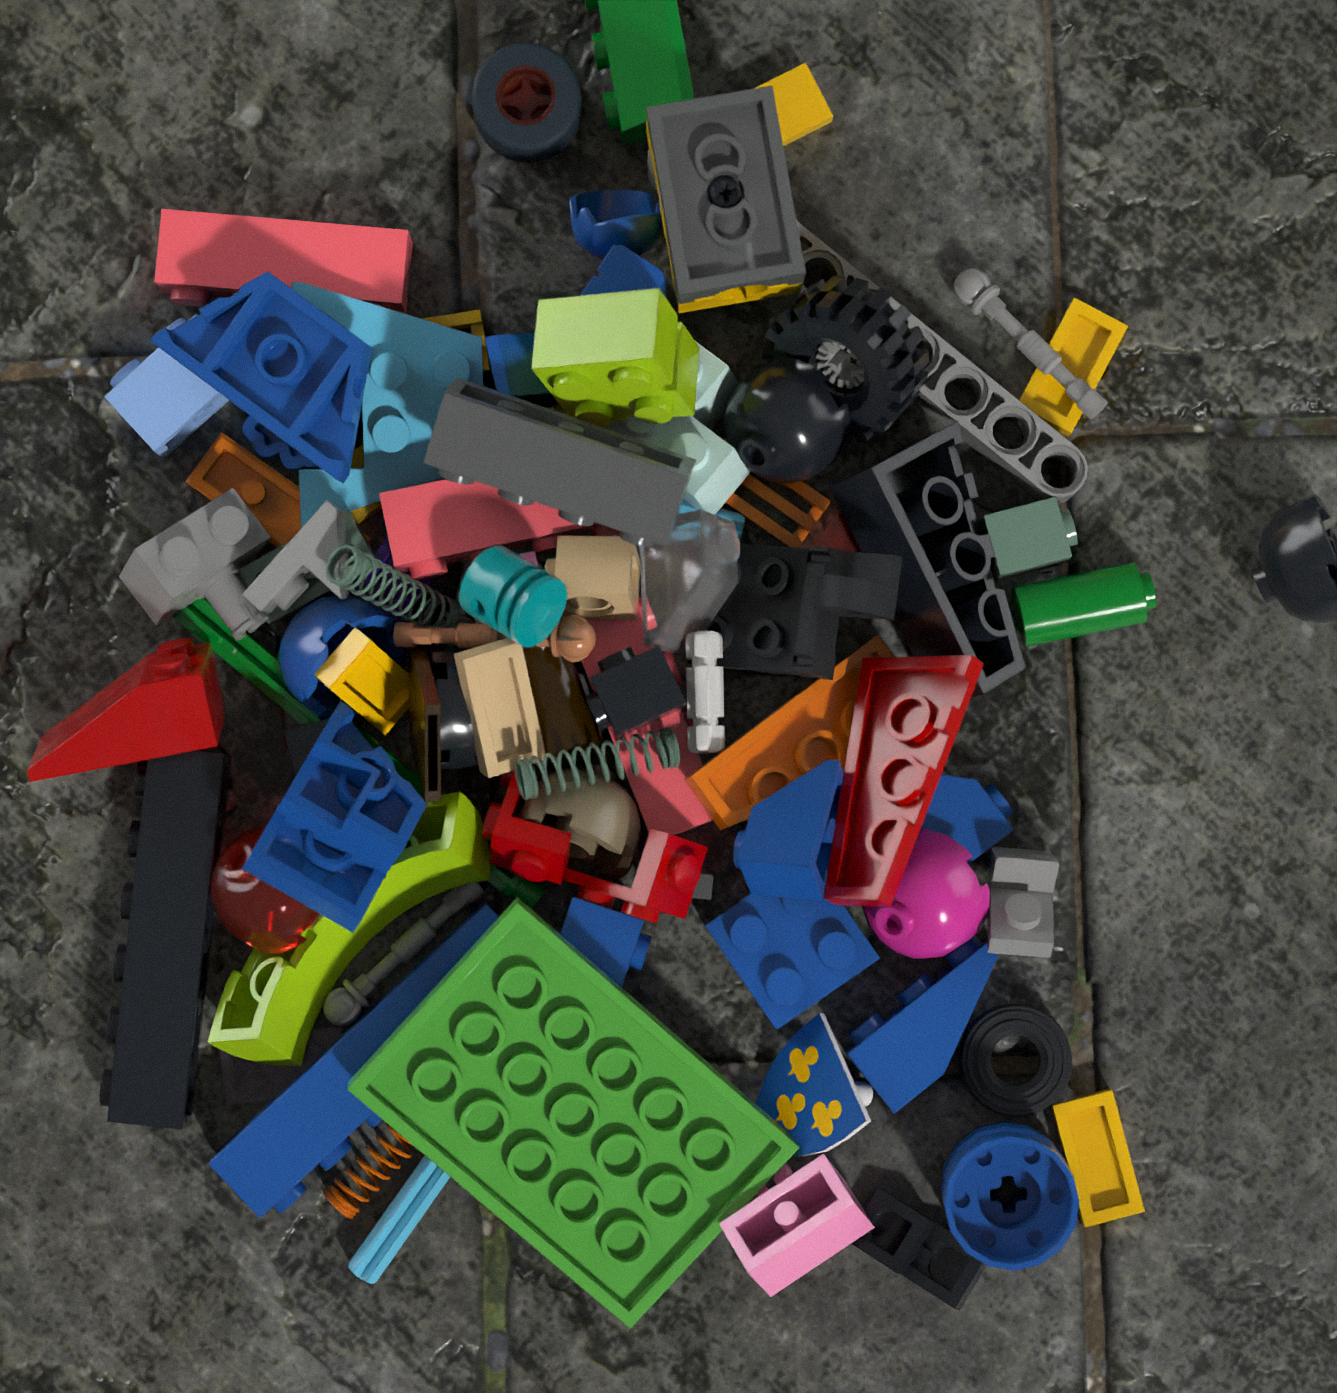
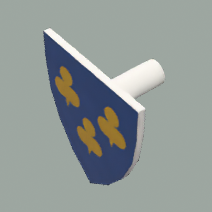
[756,1013,873,1157]

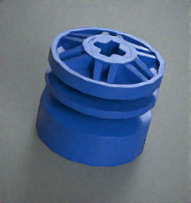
[940,1121,1079,1271]

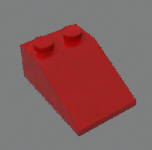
[27,638,226,782]

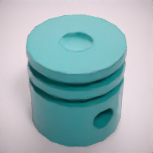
[459,545,567,647]

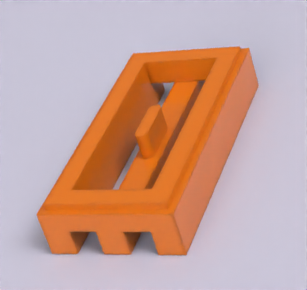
[724,437,831,548]

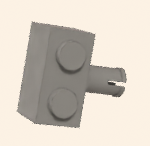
[119,488,270,641]

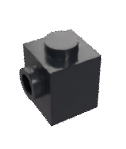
[585,645,686,738]

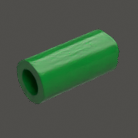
[1011,562,1156,647]

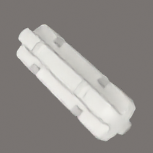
[686,631,725,754]

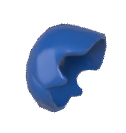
[569,190,664,260]

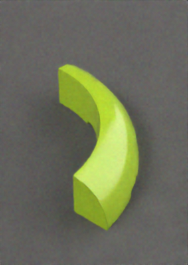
[208,792,490,1066]

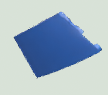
[242,700,427,933]

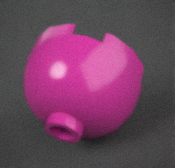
[862,829,990,958]

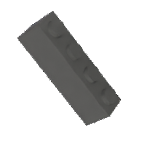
[423,377,696,547]

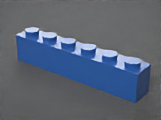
[208,900,500,1218]

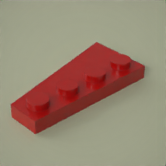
[823,655,984,907]

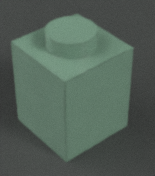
[978,497,1078,581]

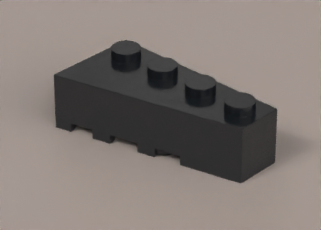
[829,421,1026,698]

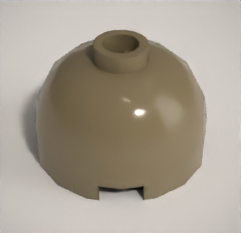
[516,764,642,880]

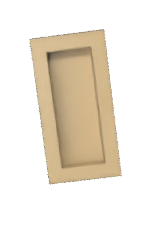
[454,638,546,778]

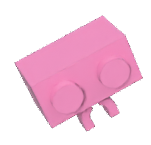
[719,1153,875,1297]

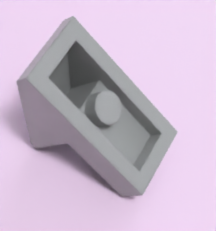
[242,501,349,612]
[987,847,1059,958]

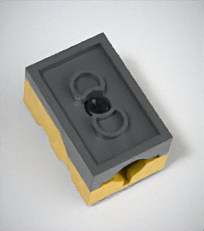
[646,86,806,313]

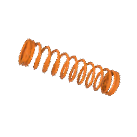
[323,1123,415,1219]

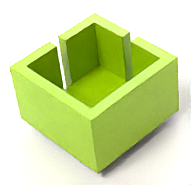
[532,288,700,428]

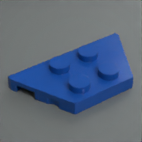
[150,271,372,483]

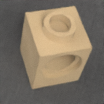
[545,536,641,620]

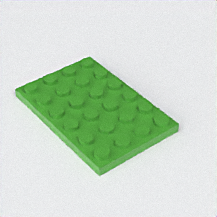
[347,897,800,1329]

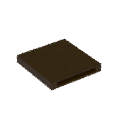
[409,644,441,802]

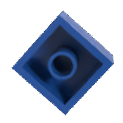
[704,893,880,1030]

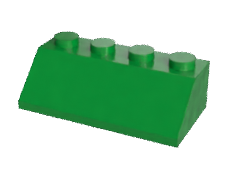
[584,0,695,146]

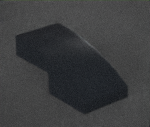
[851,1187,987,1311]

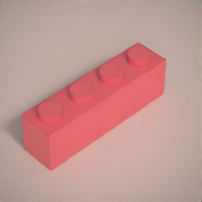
[154,209,413,314]
[379,479,618,580]
[581,593,713,836]

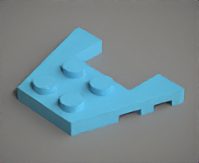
[292,282,483,526]

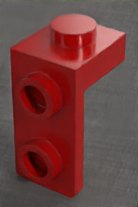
[482,763,572,885]
[563,828,708,923]

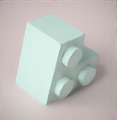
[606,341,750,519]

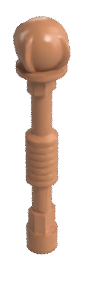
[393,615,596,662]

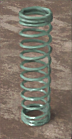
[326,544,459,628]
[515,727,680,800]

